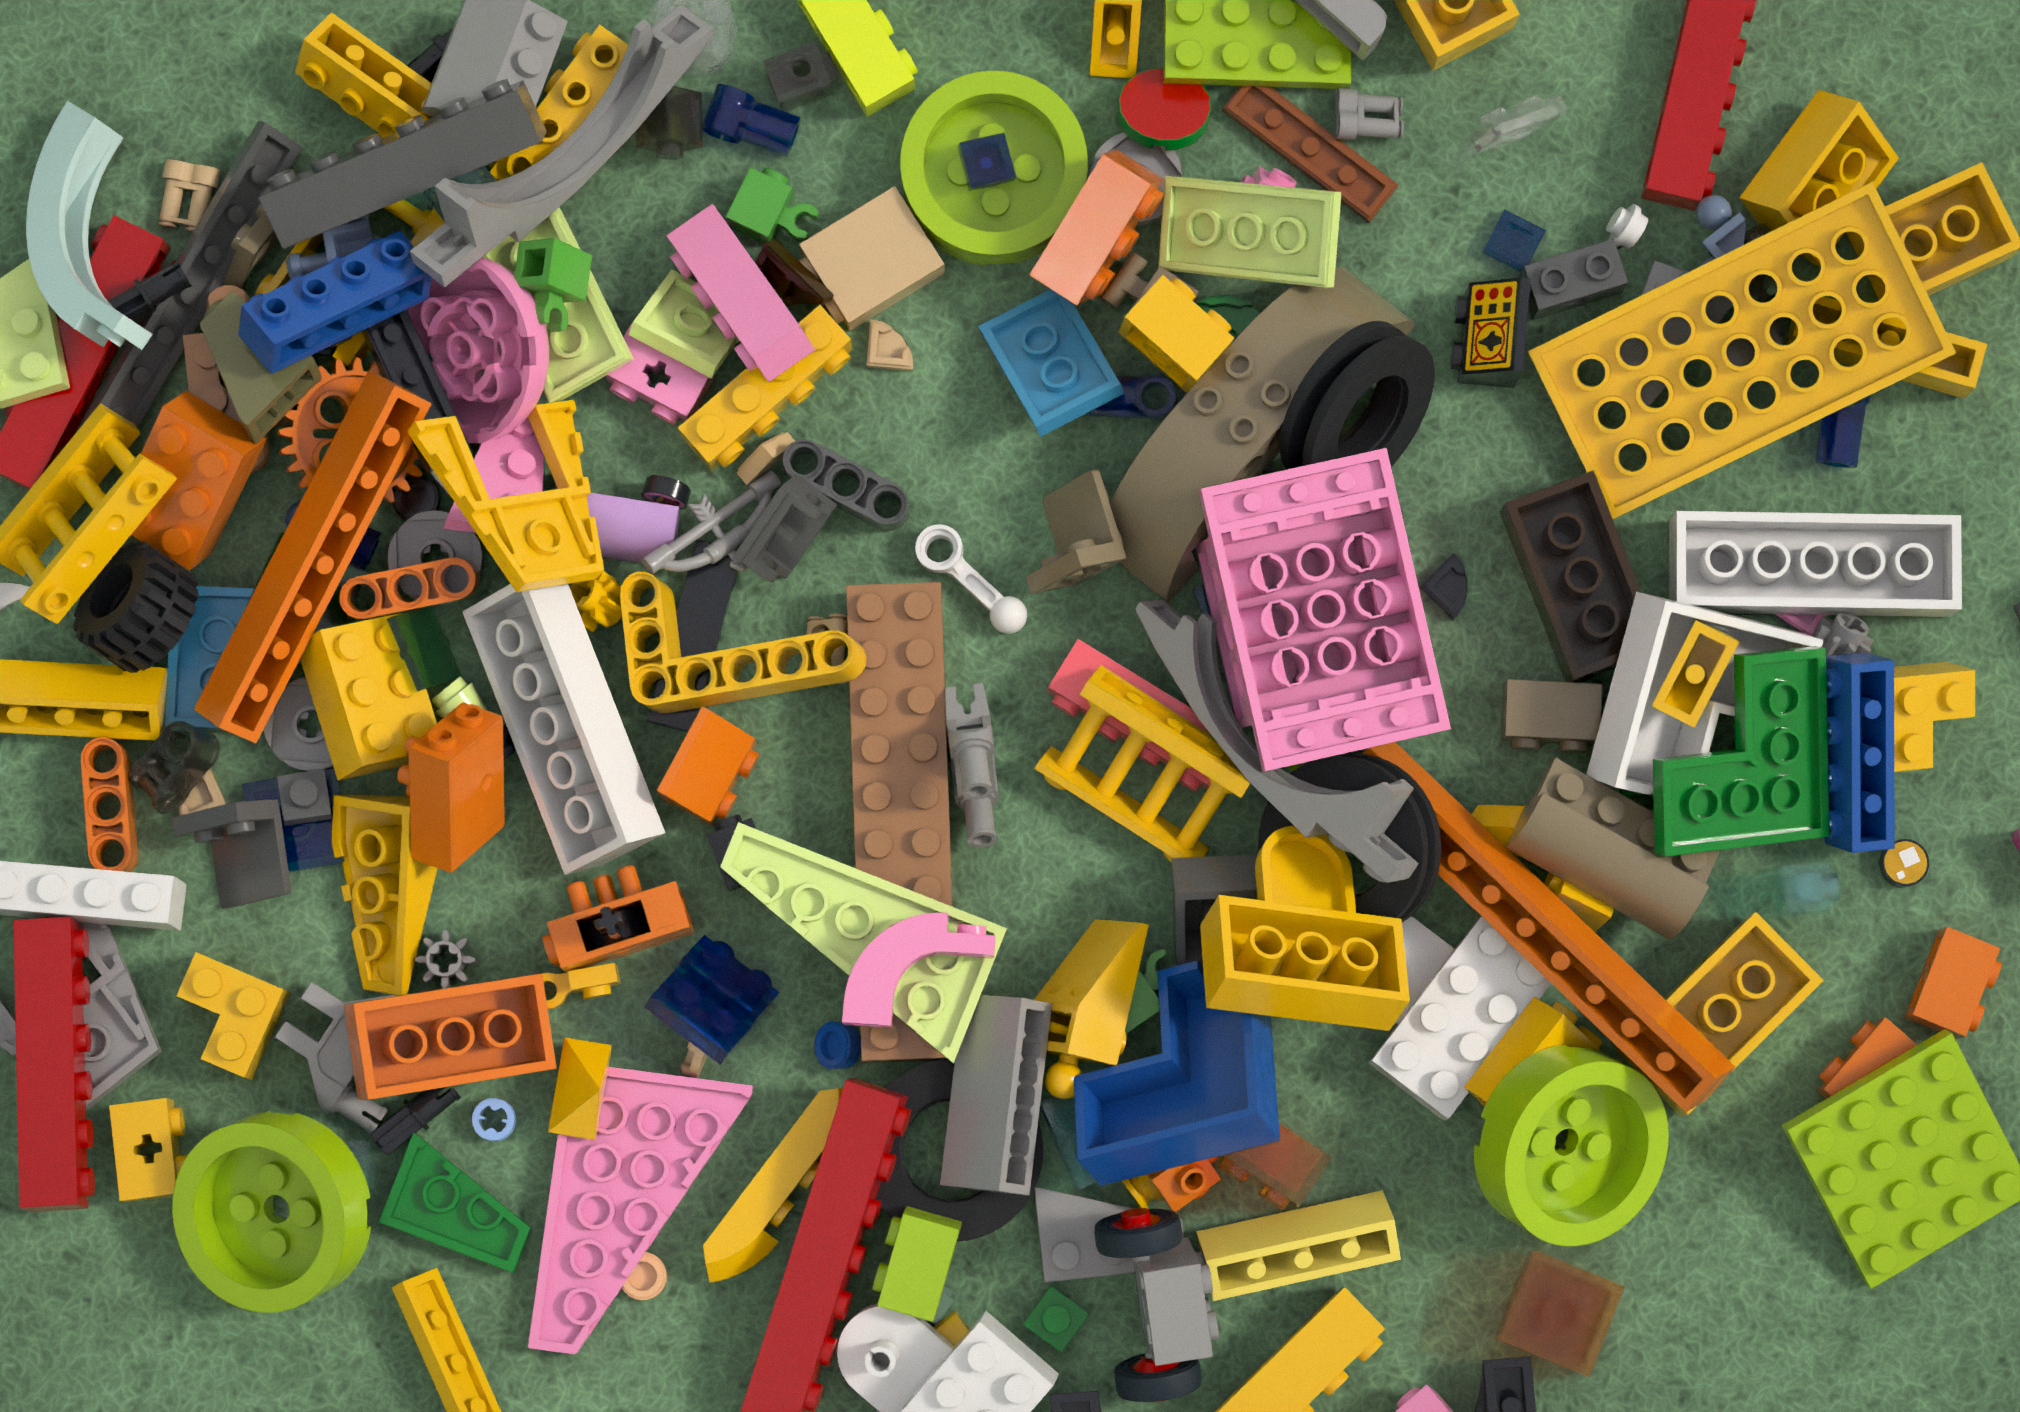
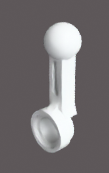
[915,524,1027,634]

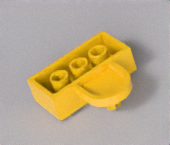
[1200,826,1410,1031]

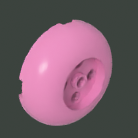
[406,257,549,444]

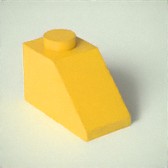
[1090,0,1142,78]
[1652,619,1740,728]

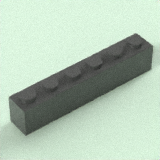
[258,79,547,249]

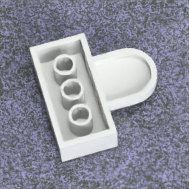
[1368,915,1551,1121]
[837,1303,1059,1412]

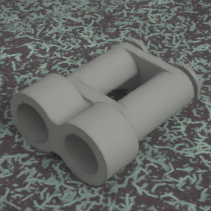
[1335,88,1404,140]

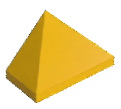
[548,1037,612,1140]

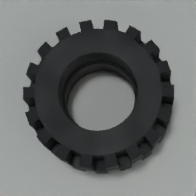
[73,541,198,673]

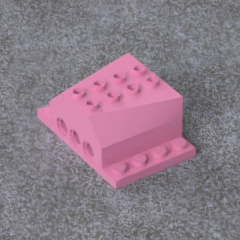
[1195,448,1451,772]

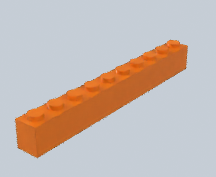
[1363,742,1735,1112]

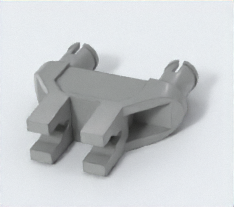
[945,683,999,848]
[275,982,398,1135]

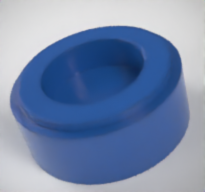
[814,1021,861,1069]

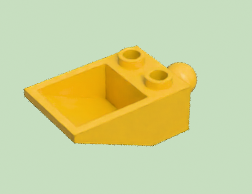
[1034,919,1149,1099]

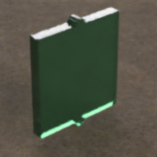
[387,605,462,692]

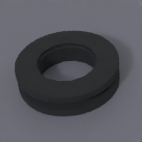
[1280,321,1435,470]
[1258,753,1441,922]
[876,1059,1043,1242]

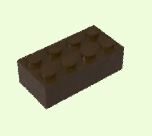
[1500,470,1641,683]

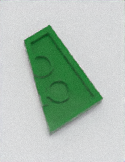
[379,1132,532,1273]

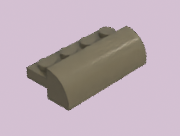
[1505,758,1721,940]

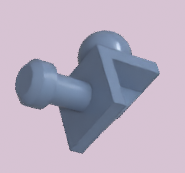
[1679,195,1747,277]
[286,214,376,279]

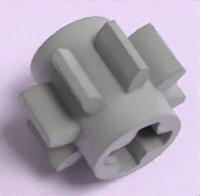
[1813,612,1873,656]
[415,930,477,988]

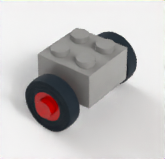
[1094,1208,1219,1402]

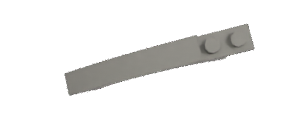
[410,4,714,287]
[1135,600,1419,883]

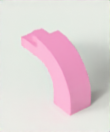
[842,913,995,1028]

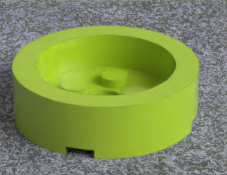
[900,71,1088,265]
[1474,1045,1669,1246]
[172,1111,371,1313]

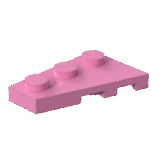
[443,403,544,533]

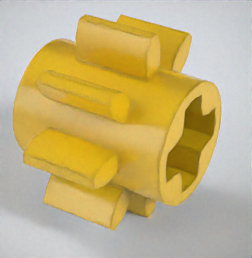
[570,571,622,632]

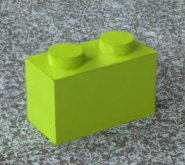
[872,1206,962,1322]

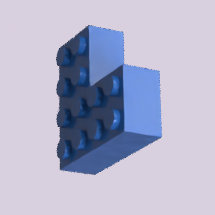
[1074,960,1280,1186]

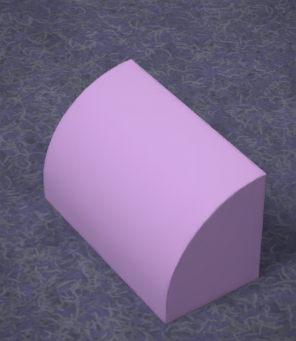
[587,493,681,563]

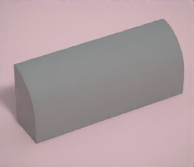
[940,995,1052,1195]

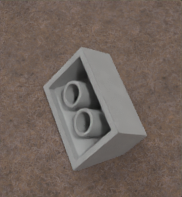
[421,0,568,117]

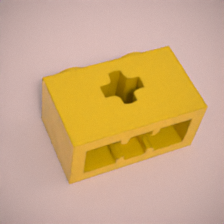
[109,1098,187,1202]

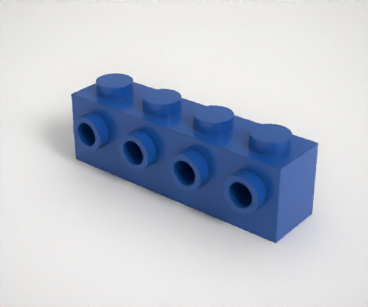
[238,231,432,374]
[1824,652,1895,853]

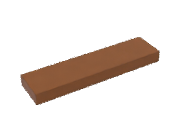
[1222,86,1398,223]

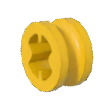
[1122,1174,1163,1209]

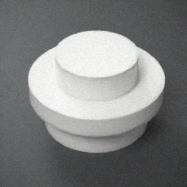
[1606,204,1648,249]

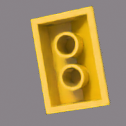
[1739,90,1899,266]

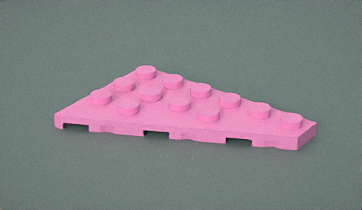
[528,1067,754,1354]

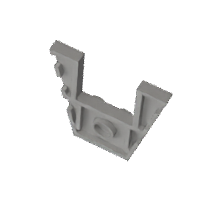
[0,922,162,1111]

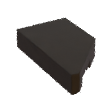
[755,239,834,307]

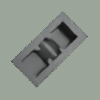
[1519,239,1628,320]

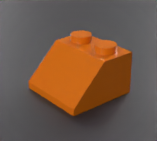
[657,706,760,826]

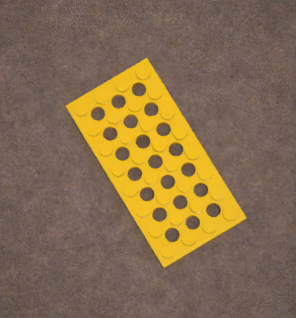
[1528,182,1956,519]

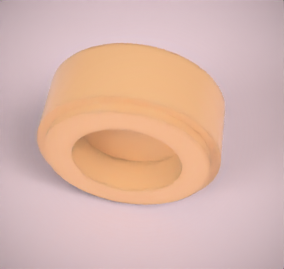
[622,1252,667,1300]

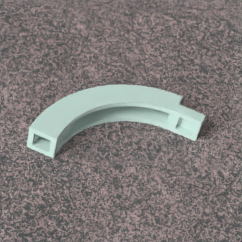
[26,101,153,350]

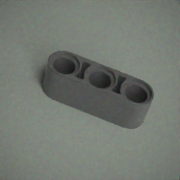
[783,439,909,531]

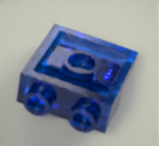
[644,935,780,1065]

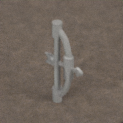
[641,471,781,574]

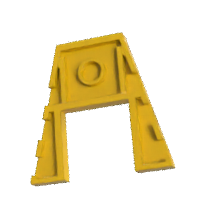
[407,400,604,592]

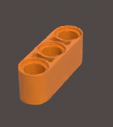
[340,557,480,619]
[81,737,139,872]

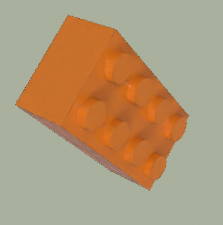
[343,973,557,1100]

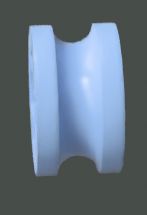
[472,1098,516,1141]

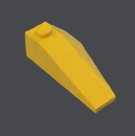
[332,794,438,995]

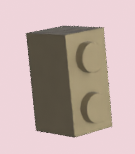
[1501,679,1602,753]

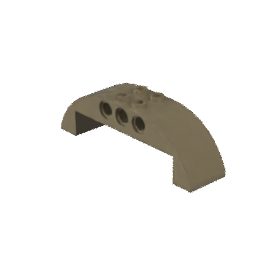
[1110,266,1415,603]

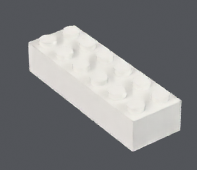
[1669,511,1962,617]
[462,584,665,875]

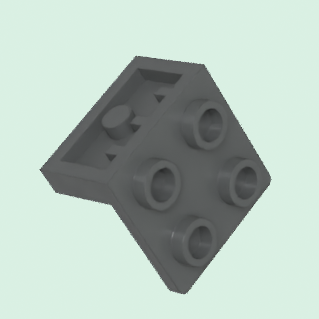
[172,799,291,909]

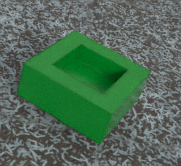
[1023,1286,1089,1353]

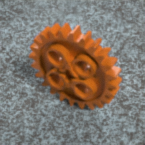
[276,358,423,504]

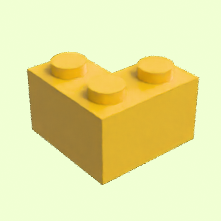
[1894,662,1975,772]
[176,952,291,1080]

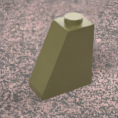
[199,290,322,444]

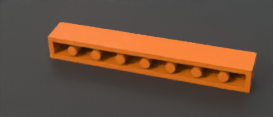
[194,370,432,743]

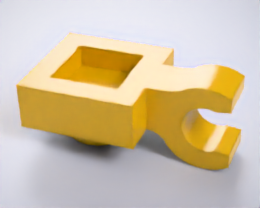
[542,963,621,1010]

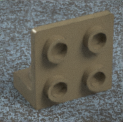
[1026,470,1127,594]

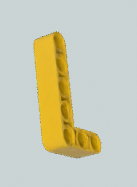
[620,571,867,713]

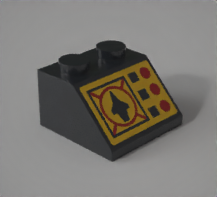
[1450,277,1531,388]

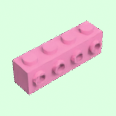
[666,204,815,382]

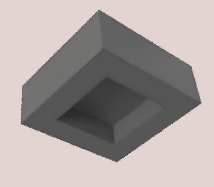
[277,769,332,826]

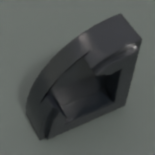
[1420,553,1467,621]

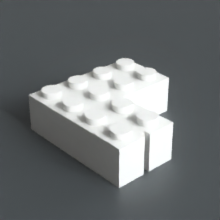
[1586,591,1823,795]

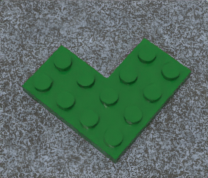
[1653,646,1829,857]

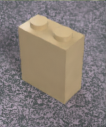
[799,186,945,331]

